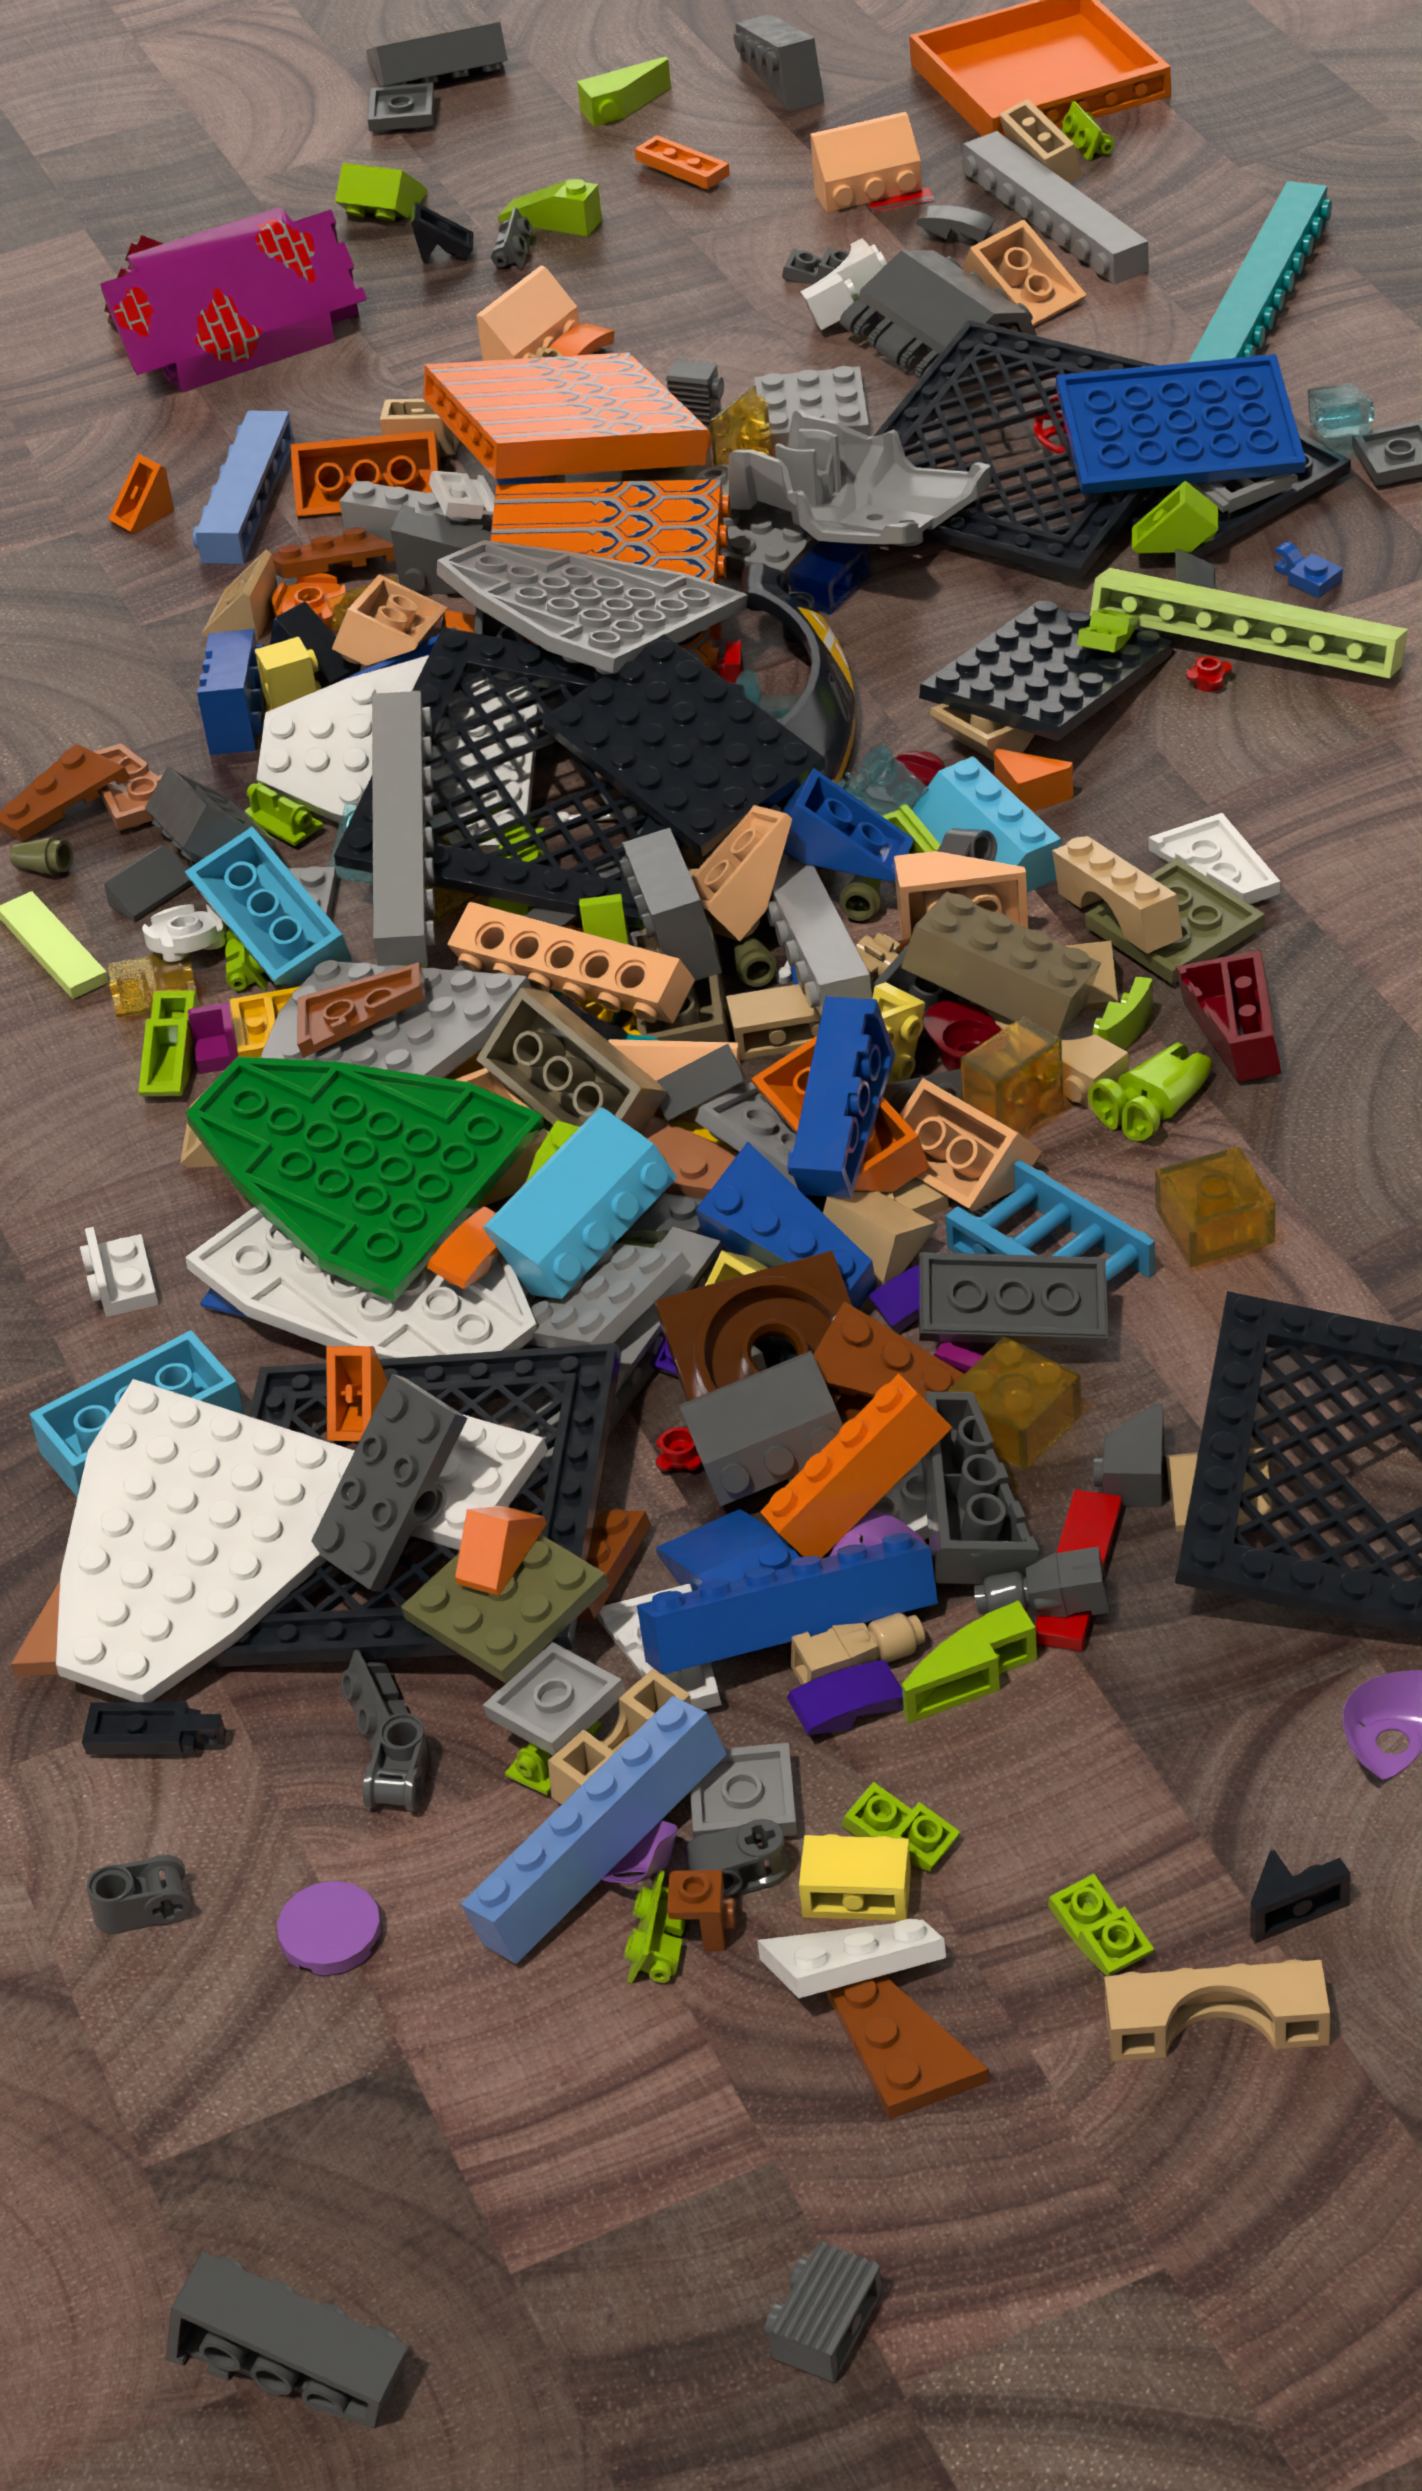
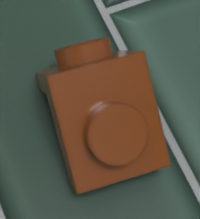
[667,1870,736,1951]

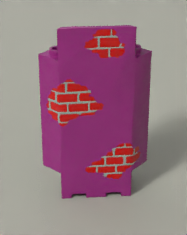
[100,207,367,393]

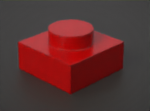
[718,641,744,685]

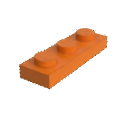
[634,135,730,189]

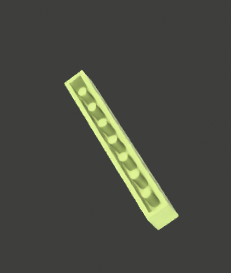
[1090,568,1408,678]

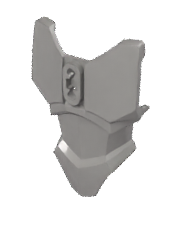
[695,409,991,546]

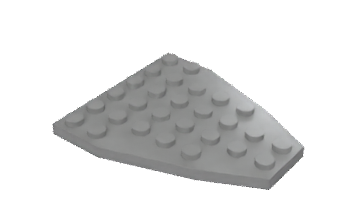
[437,540,748,674]
[260,960,532,1078]

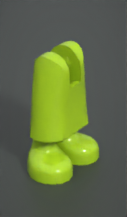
[1088,1042,1213,1141]

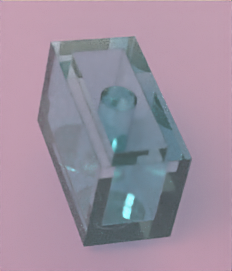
[1307,383,1375,439]

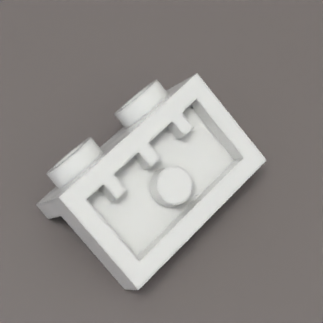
[80,1227,158,1317]

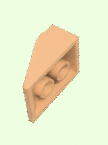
[963,219,1087,327]
[691,805,792,941]
[894,851,1028,940]

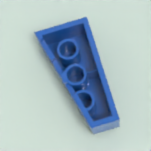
[197,629,264,755]
[787,996,895,1198]
[696,1142,876,1310]

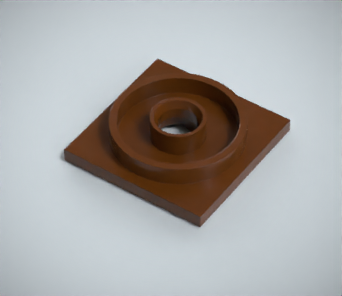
[654,1250,873,1425]

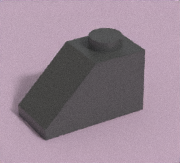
[1094,1404,1164,1507]

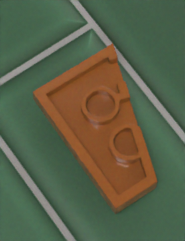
[813,1301,965,1398]
[827,1975,989,2120]

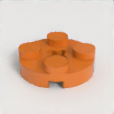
[272,573,348,630]

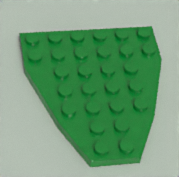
[186,1057,544,1303]

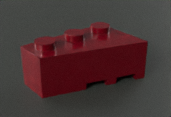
[1176,950,1282,1082]

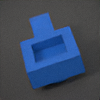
[1274,542,1343,598]

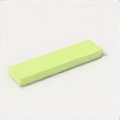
[0,891,109,999]

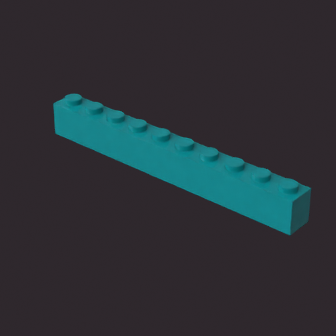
[1188,181,1332,362]

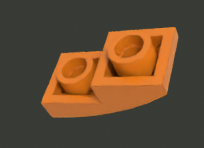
[549,323,615,356]
[427,1206,500,1289]

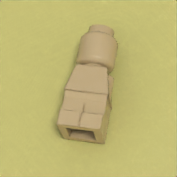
[791,1613,925,1685]

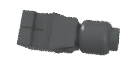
[974,1547,1110,1618]

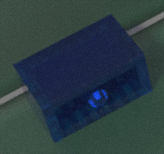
[788,541,870,615]

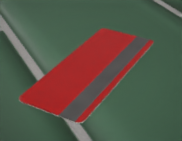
[868,187,935,212]

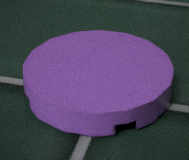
[277,1881,382,1976]

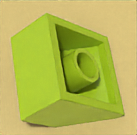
[335,163,427,221]

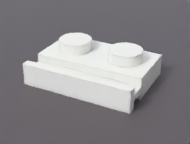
[429,470,495,521]

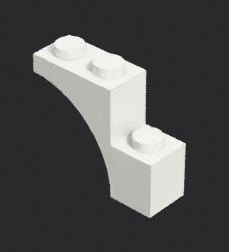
[801,238,887,330]

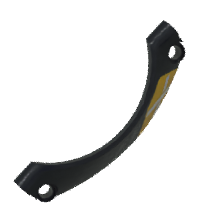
[740,563,857,812]

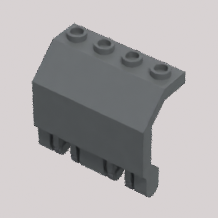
[840,250,1037,379]

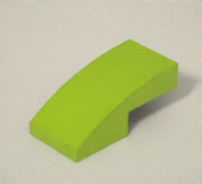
[1077,609,1139,652]

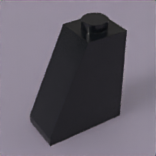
[270,601,361,689]

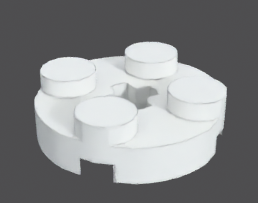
[143,904,227,962]

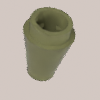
[10,836,73,876]
[840,874,881,921]
[734,934,777,987]

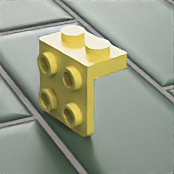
[872,982,926,1084]

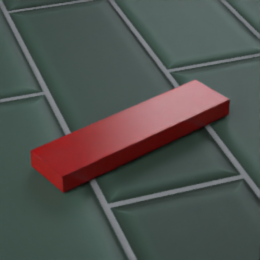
[1035,1489,1122,1651]

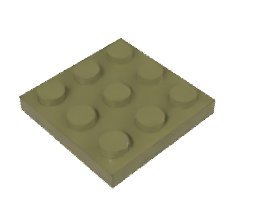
[1085,858,1265,984]
[401,1534,609,1683]

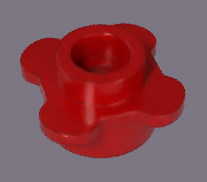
[1186,656,1232,692]
[655,1427,702,1471]

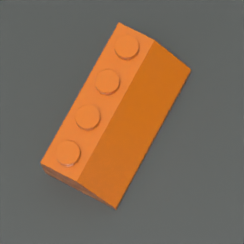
[290,431,441,518]
[751,1036,929,1192]
[760,1373,953,1558]

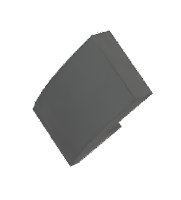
[916,205,995,242]
[782,248,849,284]

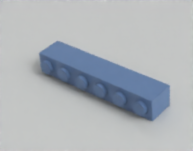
[193,410,294,564]
[461,1696,727,1964]

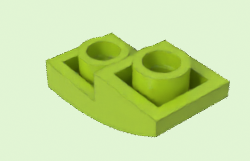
[1093,976,1153,1050]
[841,1782,960,1871]
[1048,1874,1154,1976]

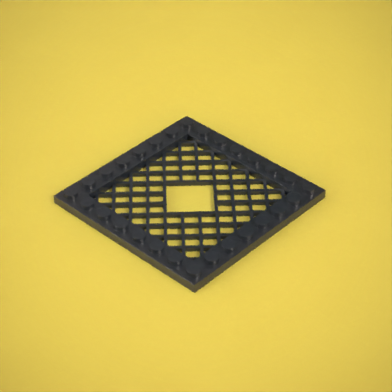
[874,320,1156,581]
[334,627,745,929]
[1175,1291,1422,1636]
[201,1343,621,1668]

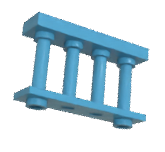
[945,1160,1155,1283]

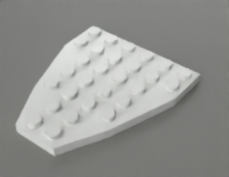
[257,644,542,854]
[185,1206,537,1359]
[56,1379,354,1702]

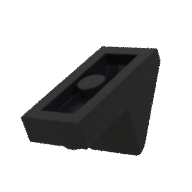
[411,202,474,263]
[1250,1849,1350,1944]

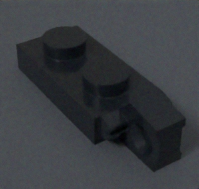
[82,1702,227,1754]

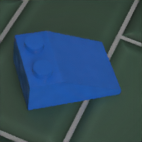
[783,768,914,882]
[656,1509,800,1591]

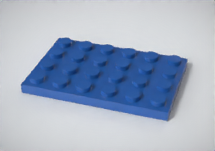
[1056,354,1306,494]

